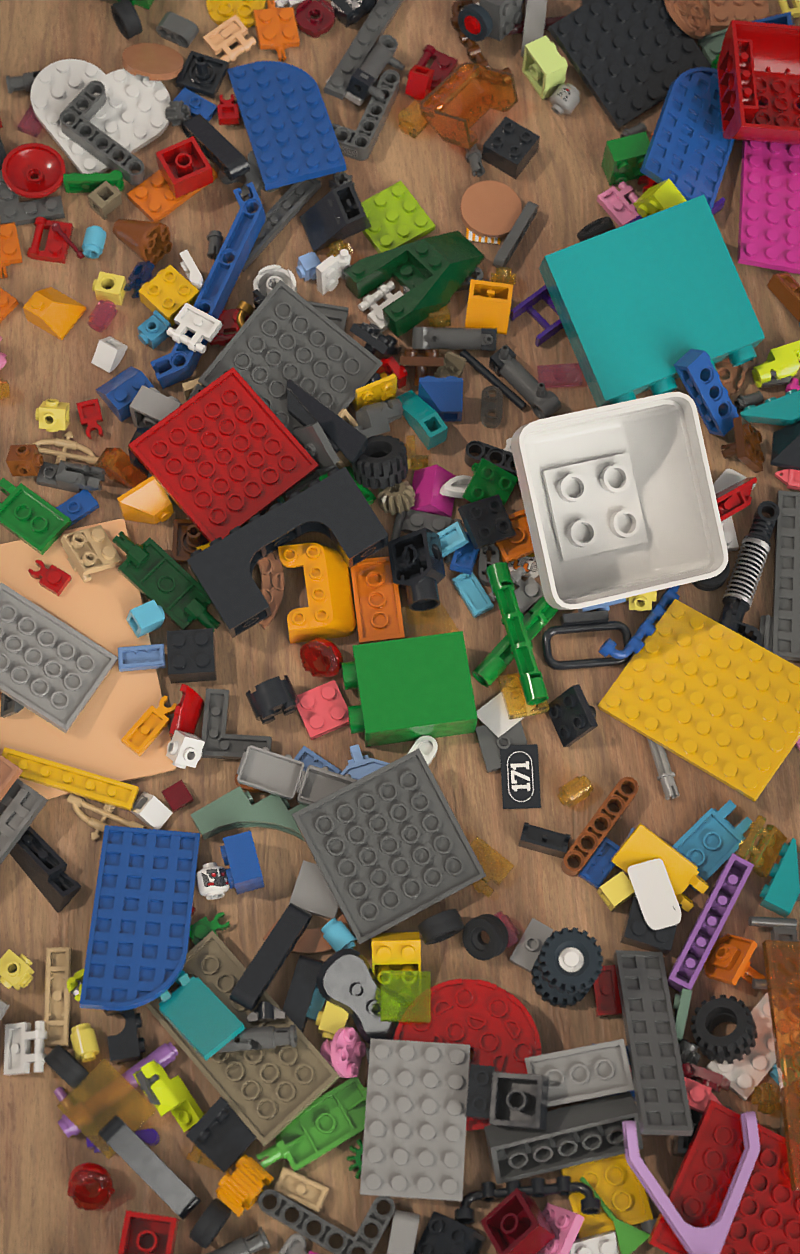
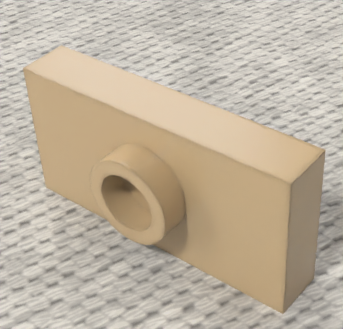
[273,1167,329,1212]

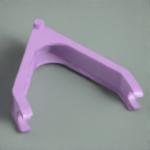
[622,1111,760,1254]

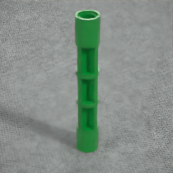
[486,562,549,705]
[472,595,559,687]

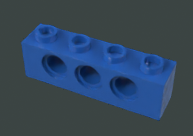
[674,349,739,436]

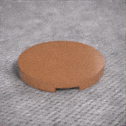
[664,0,711,39]
[122,43,184,81]
[460,180,522,238]

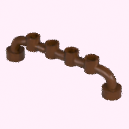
[450,0,514,86]

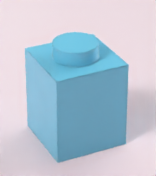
[126,600,165,638]

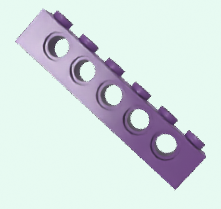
[667,853,754,992]

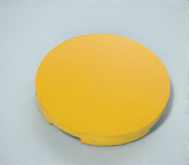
[206,0,266,28]

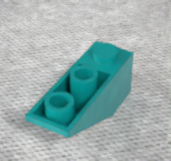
[740,389,800,426]
[396,390,448,450]
[759,838,800,918]

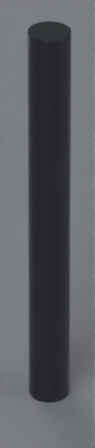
[459,350,527,411]

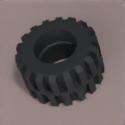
[352,435,408,489]
[691,995,758,1064]

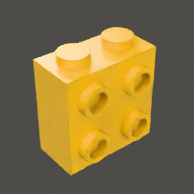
[139,265,200,327]

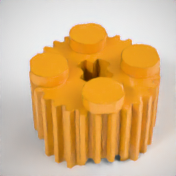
[215,1154,273,1217]

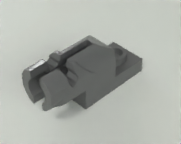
[354,398,403,438]
[36,460,105,493]

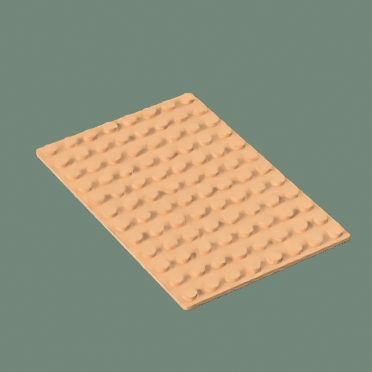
[0,519,177,799]

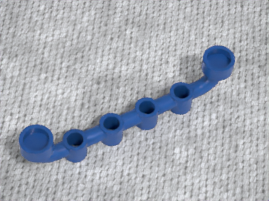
[598,585,680,659]

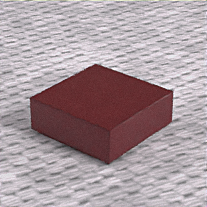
[161,780,194,813]

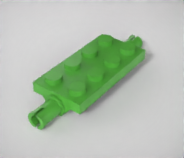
[256,1077,367,1172]

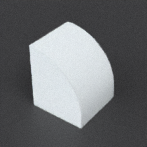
[91,336,128,373]
[131,792,172,830]

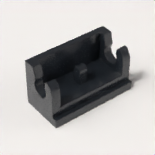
[518,822,571,859]

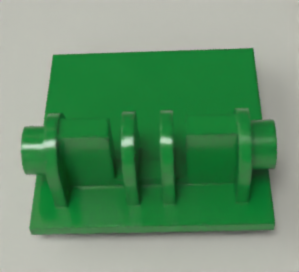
[462,458,518,505]

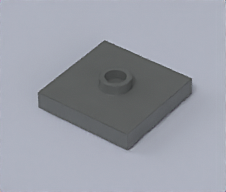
[291,422,340,469]
[475,720,528,773]

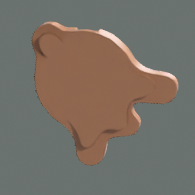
[715,358,757,396]

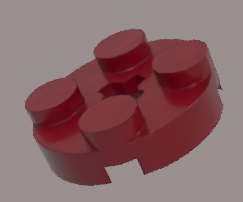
[295,0,335,38]

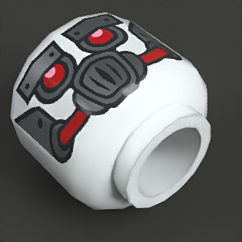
[196,862,230,900]

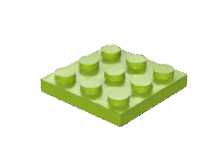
[361,181,435,253]

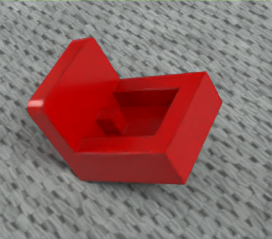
[376,356,408,389]

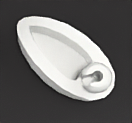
[440,475,472,499]

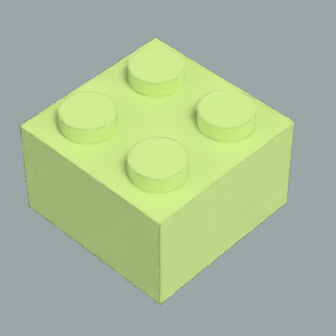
[522,35,568,100]

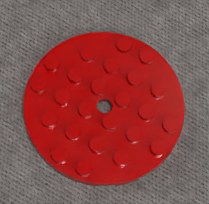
[394,979,541,1131]

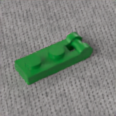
[63,170,125,193]

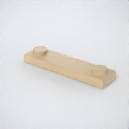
[44,947,72,1047]

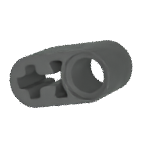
[156,12,199,48]

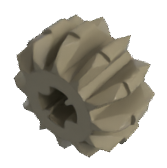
[378,481,416,515]

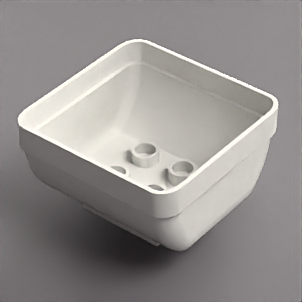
[511,392,728,610]

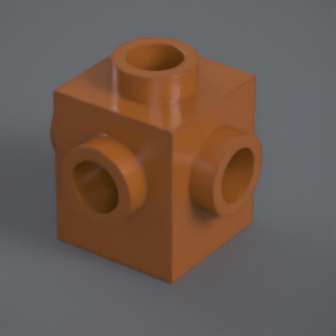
[6,444,43,476]

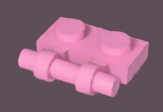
[597,181,639,227]

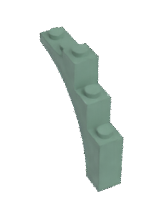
[191,786,307,842]

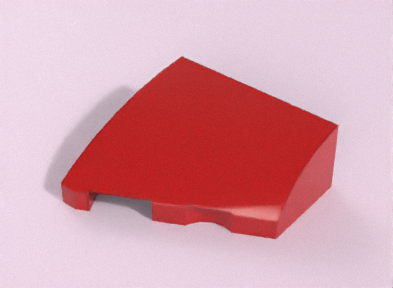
[169,684,205,739]

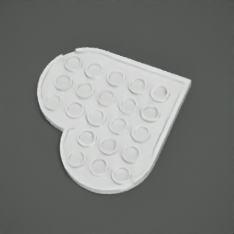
[31,59,171,174]

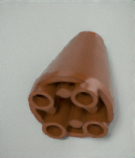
[113,219,173,266]

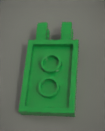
[0,478,72,555]

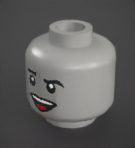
[550,83,580,115]

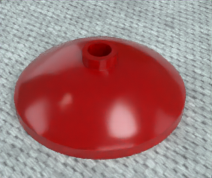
[2,143,66,198]

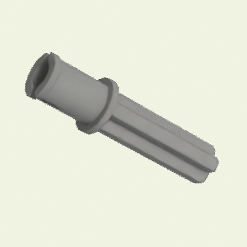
[647,738,680,800]

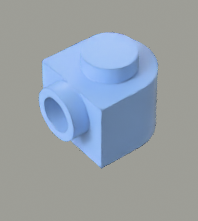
[296,252,321,281]

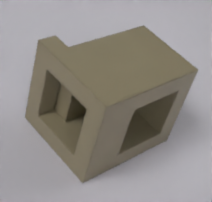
[88,181,122,220]

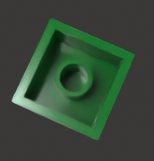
[601,132,650,186]

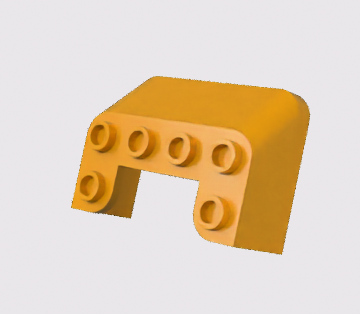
[278,542,356,644]

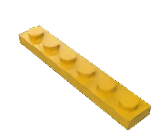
[2,747,139,811]

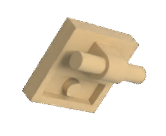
[60,525,123,583]

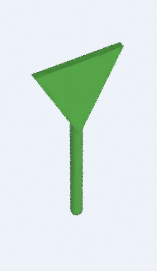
[580,1177,650,1254]

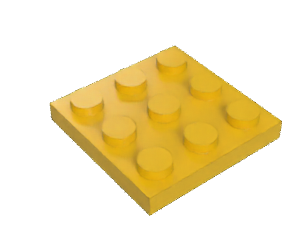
[561,1154,653,1239]

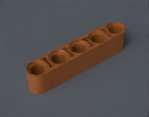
[561,777,639,876]

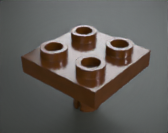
[400,349,444,386]
[721,416,765,473]
[172,519,209,564]

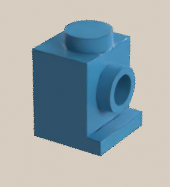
[137,310,171,350]

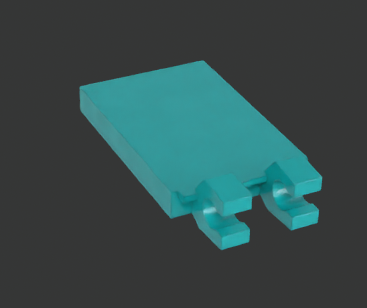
[157,970,245,1061]

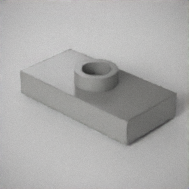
[509,918,553,973]

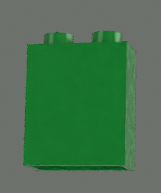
[341,631,478,747]

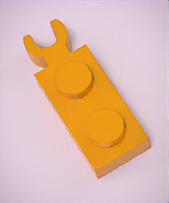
[121,695,177,757]

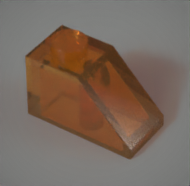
[95,448,148,490]

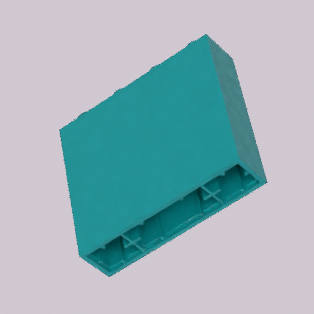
[539,195,765,407]

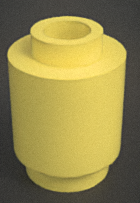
[70,1023,100,1063]

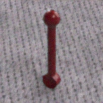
[52,223,85,259]

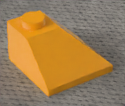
[23,287,87,340]
[117,476,174,525]

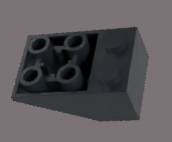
[299,181,371,253]

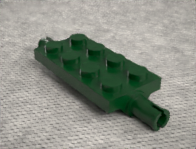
[112,531,221,631]

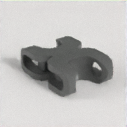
[218,150,283,202]

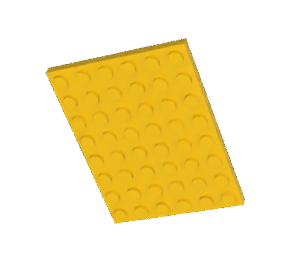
[598,599,800,802]

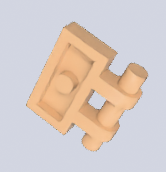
[203,15,256,63]

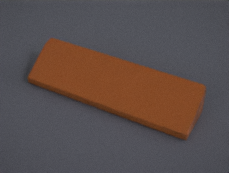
[767,273,800,322]

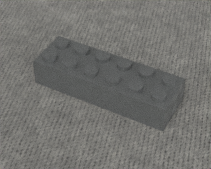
[484,1091,643,1185]

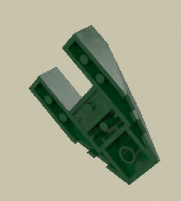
[344,231,485,338]

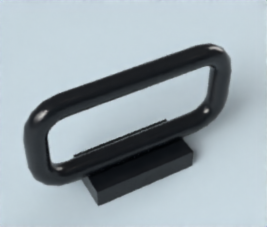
[542,610,633,670]

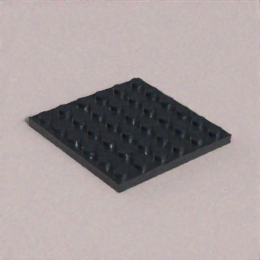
[548,0,712,130]

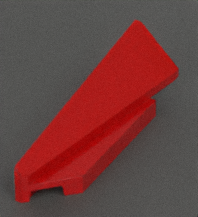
[715,477,757,521]

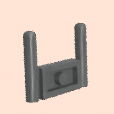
[388,510,462,565]

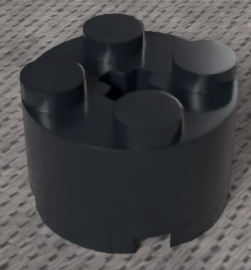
[246,675,299,725]

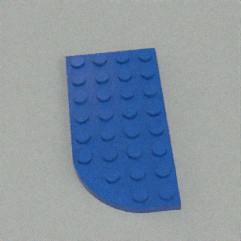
[227,61,347,190]
[640,67,735,211]
[79,825,200,1011]

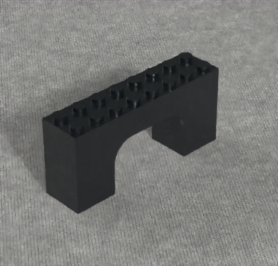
[187,467,388,638]

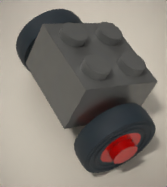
[458,0,525,41]

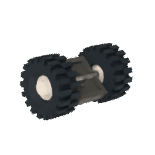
[531,927,603,1007]

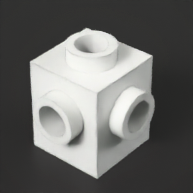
[166,730,205,769]

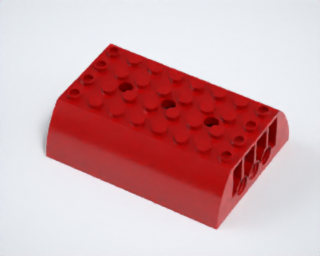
[717,20,800,145]

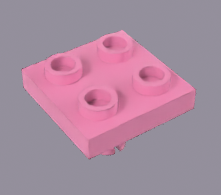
[537,1203,584,1254]

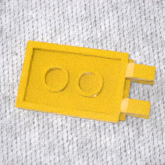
[611,822,709,912]

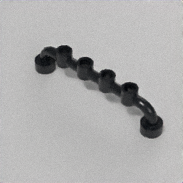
[454,1175,602,1225]

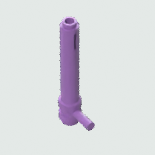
[54,1042,179,1138]

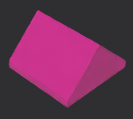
[410,464,455,518]

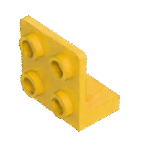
[351,373,397,412]

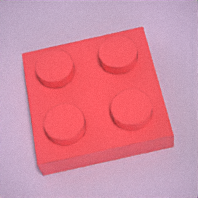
[296,680,349,740]

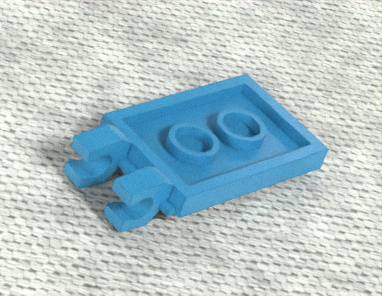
[673,800,754,891]

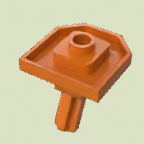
[703,934,765,986]

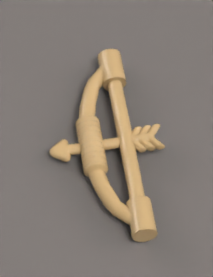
[25,431,101,466]
[67,793,145,841]

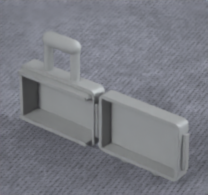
[236,745,357,806]

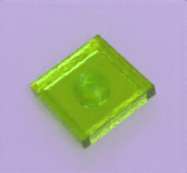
[380,970,431,1022]

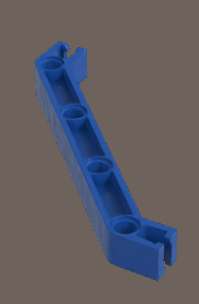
[150,182,266,389]

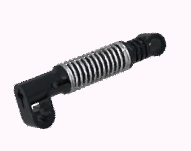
[718,501,780,645]

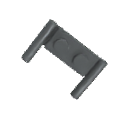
[748,916,800,991]

